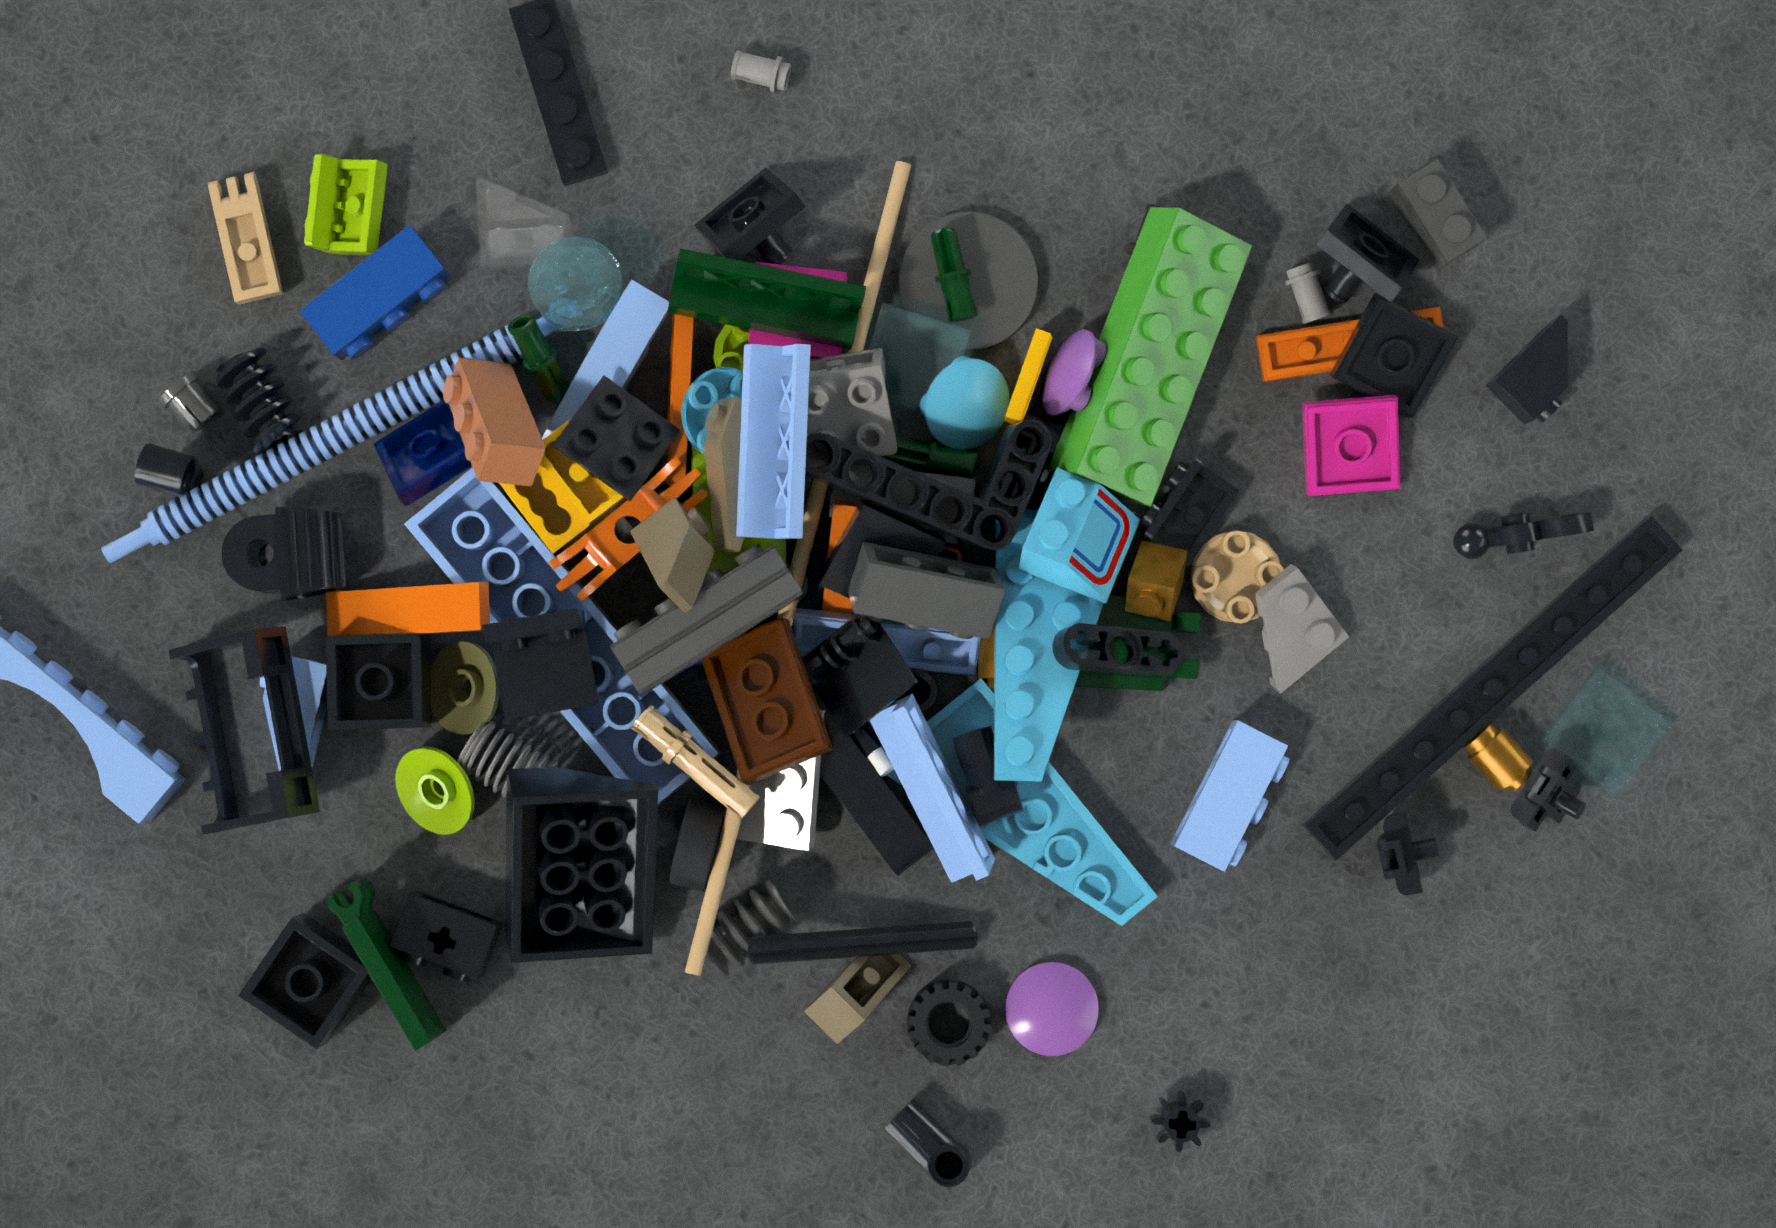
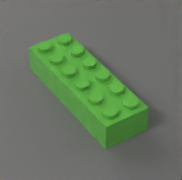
[1049,207,1252,507]

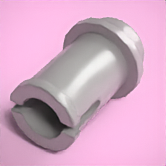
[731,50,791,93]
[1285,262,1332,324]

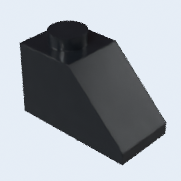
[1486,315,1568,425]

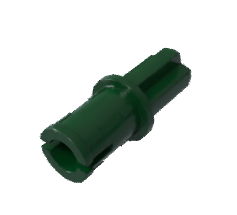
[930,227,978,323]
[507,314,570,402]
[883,435,977,479]

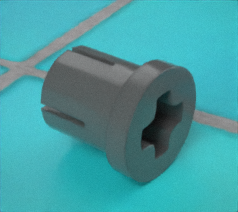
[158,371,222,433]

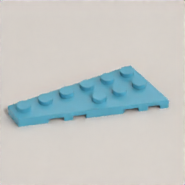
[994,509,1135,782]
[887,678,1158,926]

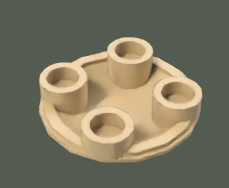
[1190,530,1284,624]

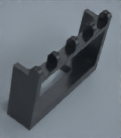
[169,626,320,835]

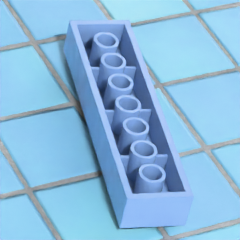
[404,467,722,806]

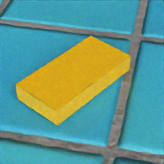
[1004,328,1053,424]

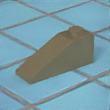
[704,397,745,552]

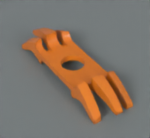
[548,456,709,602]

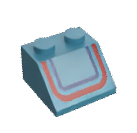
[1018,468,1140,603]

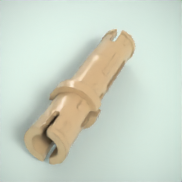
[631,705,760,820]

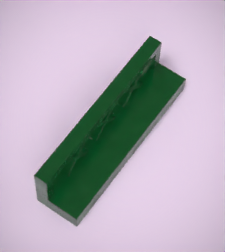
[667,248,866,349]

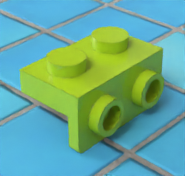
[304,154,388,255]

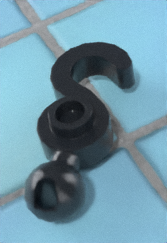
[1453,512,1594,559]

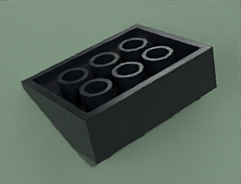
[505,767,658,963]

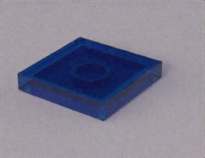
[374,400,472,507]

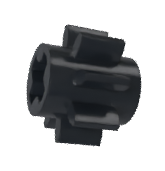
[1150,1090,1210,1152]

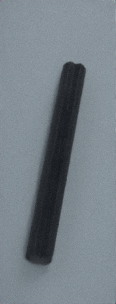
[747,921,978,965]

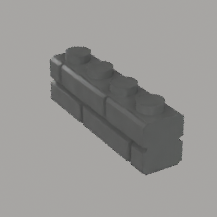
[610,544,803,696]

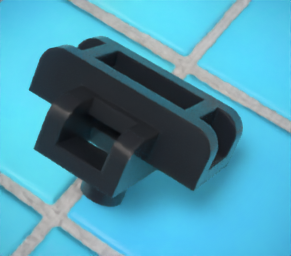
[1511,749,1586,832]
[1376,811,1439,895]

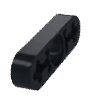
[1052,623,1184,678]

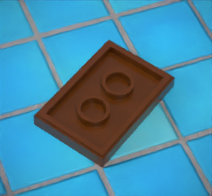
[701,617,833,785]

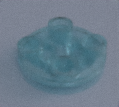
[528,236,623,332]

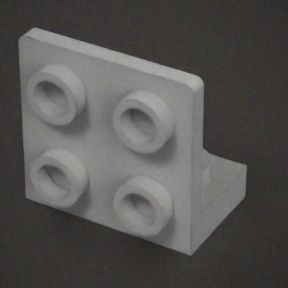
[806,348,897,467]

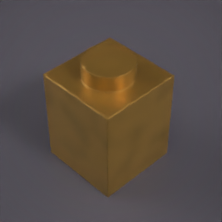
[1125,540,1187,622]

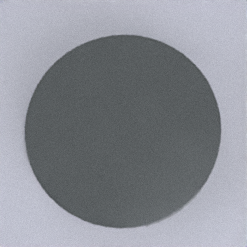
[899,212,1038,351]

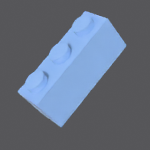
[1170,720,1289,872]

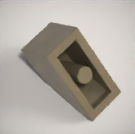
[630,497,715,613]
[804,954,911,1044]

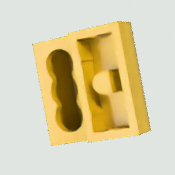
[499,420,627,556]

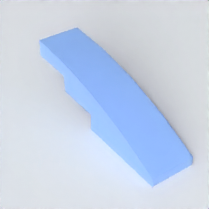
[542,279,669,440]

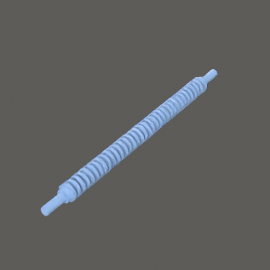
[101,300,584,563]

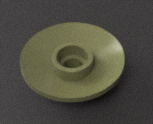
[431,641,500,735]

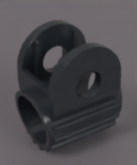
[222,507,346,601]

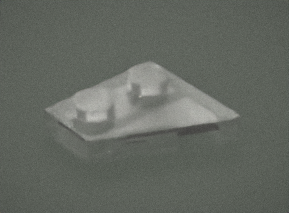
[475,178,575,269]

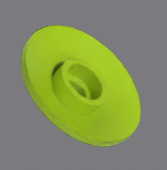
[395,746,475,835]

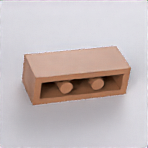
[443,357,546,486]

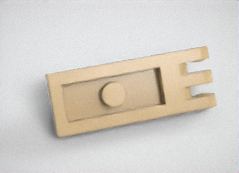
[208,172,284,305]

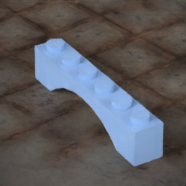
[0,616,186,824]

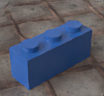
[299,225,451,361]

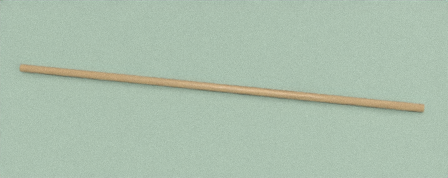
[685,161,911,976]

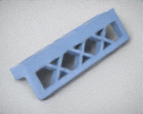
[736,344,811,539]
[870,694,995,883]

